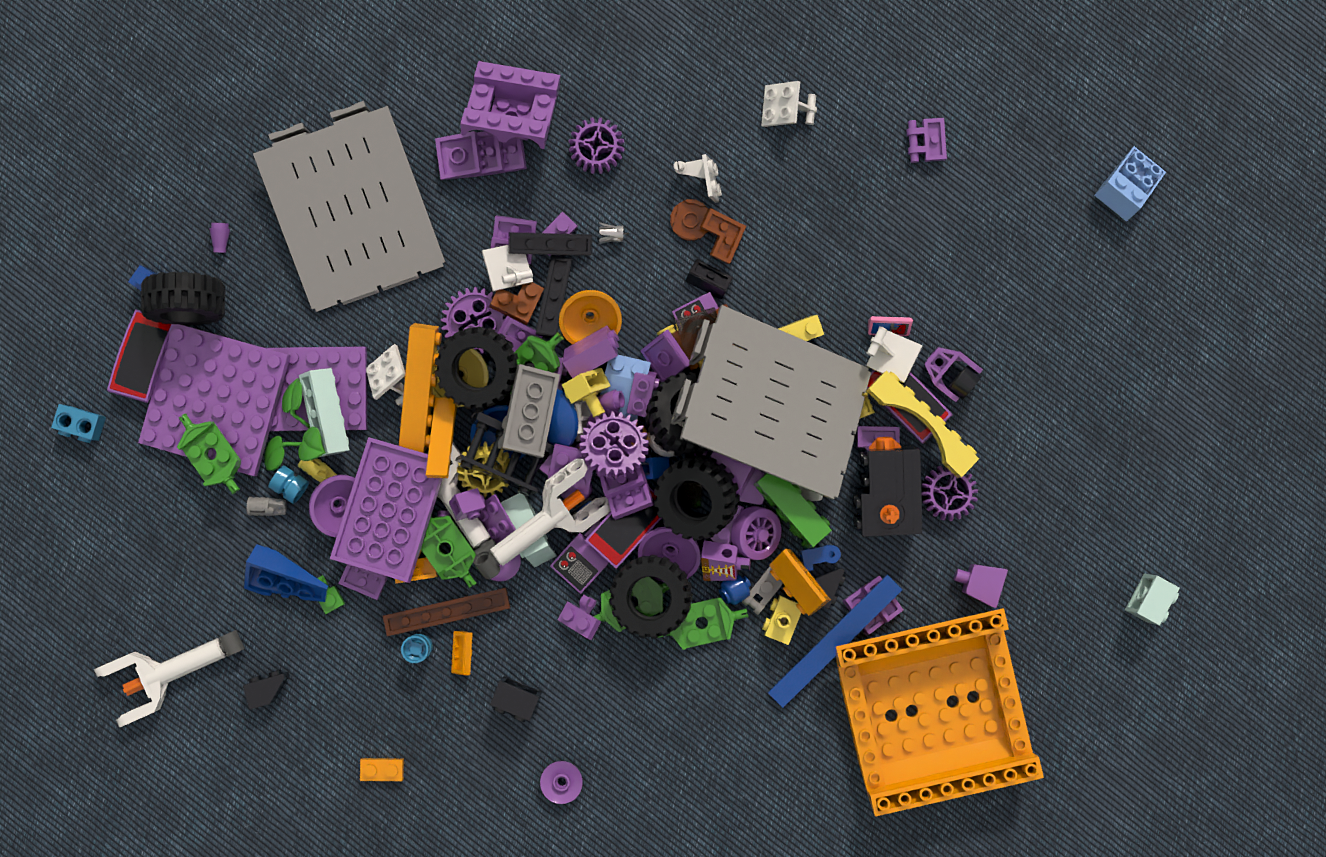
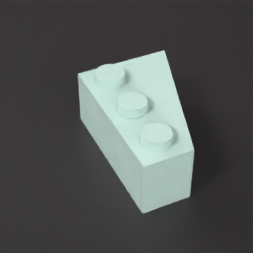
[501,493,557,567]

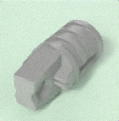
[247,497,287,516]

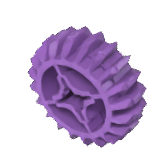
[569,118,624,174]
[921,466,978,521]

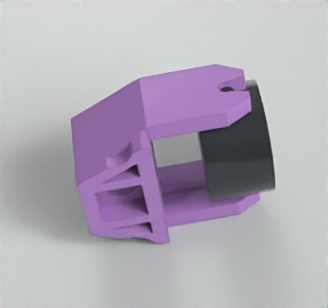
[924,347,983,402]

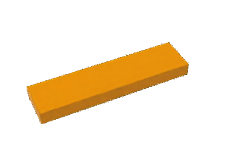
[426,397,457,478]

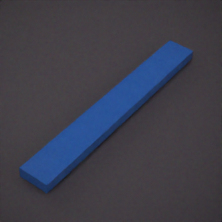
[768,574,902,708]

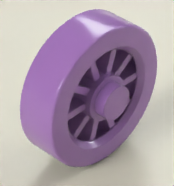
[731,506,781,560]

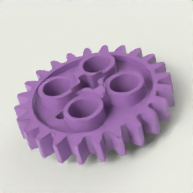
[441,287,506,355]
[579,411,649,479]

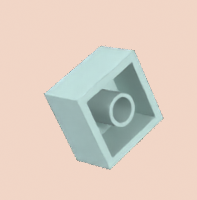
[1125,574,1179,626]

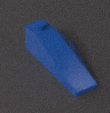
[244,544,328,602]

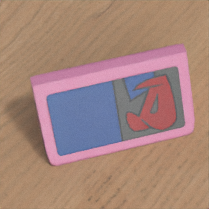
[868,316,913,336]

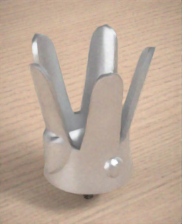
[599,222,630,244]

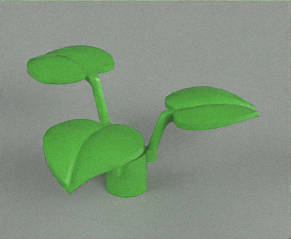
[264,378,326,471]

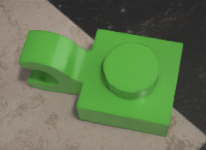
[317,575,345,614]

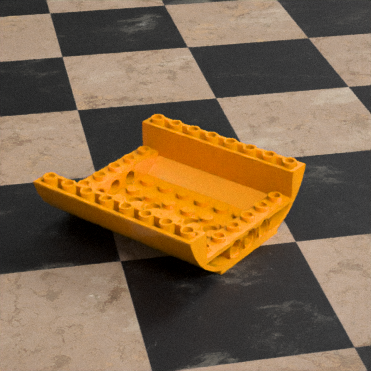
[836,608,1044,817]

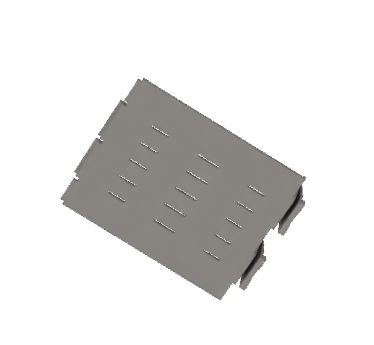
[253,101,445,312]
[670,305,871,500]

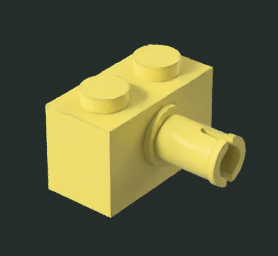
[562,368,611,418]
[762,595,801,645]

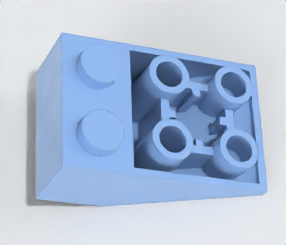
[1094,146,1166,222]

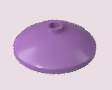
[309,475,355,537]
[638,527,701,582]

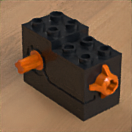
[853,437,922,537]

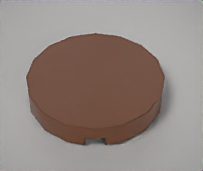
[670,199,708,241]

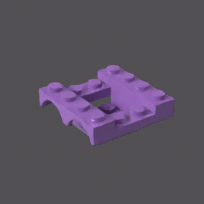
[461,61,560,149]

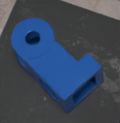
[799,545,841,571]

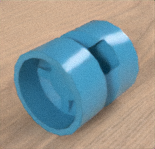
[268,465,309,504]
[401,633,433,663]

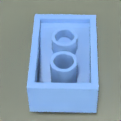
[600,355,651,422]

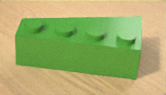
[753,473,832,549]

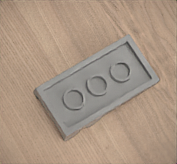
[498,364,560,458]

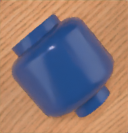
[719,574,751,605]

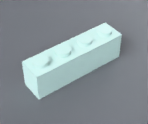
[299,368,349,457]

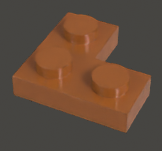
[700,208,746,264]
[489,282,544,325]

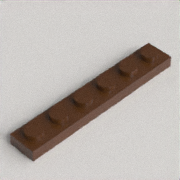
[383,587,511,636]

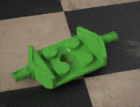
[498,332,564,403]
[177,414,241,494]
[421,515,476,588]
[594,577,669,632]
[658,597,748,650]

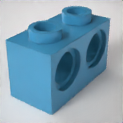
[51,404,106,443]

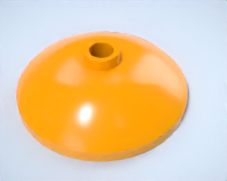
[559,290,622,345]

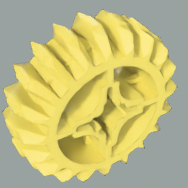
[457,441,513,498]

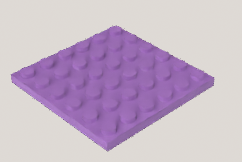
[138,324,291,476]

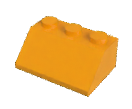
[769,549,831,616]

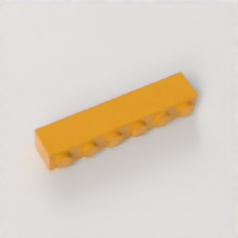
[399,323,442,453]

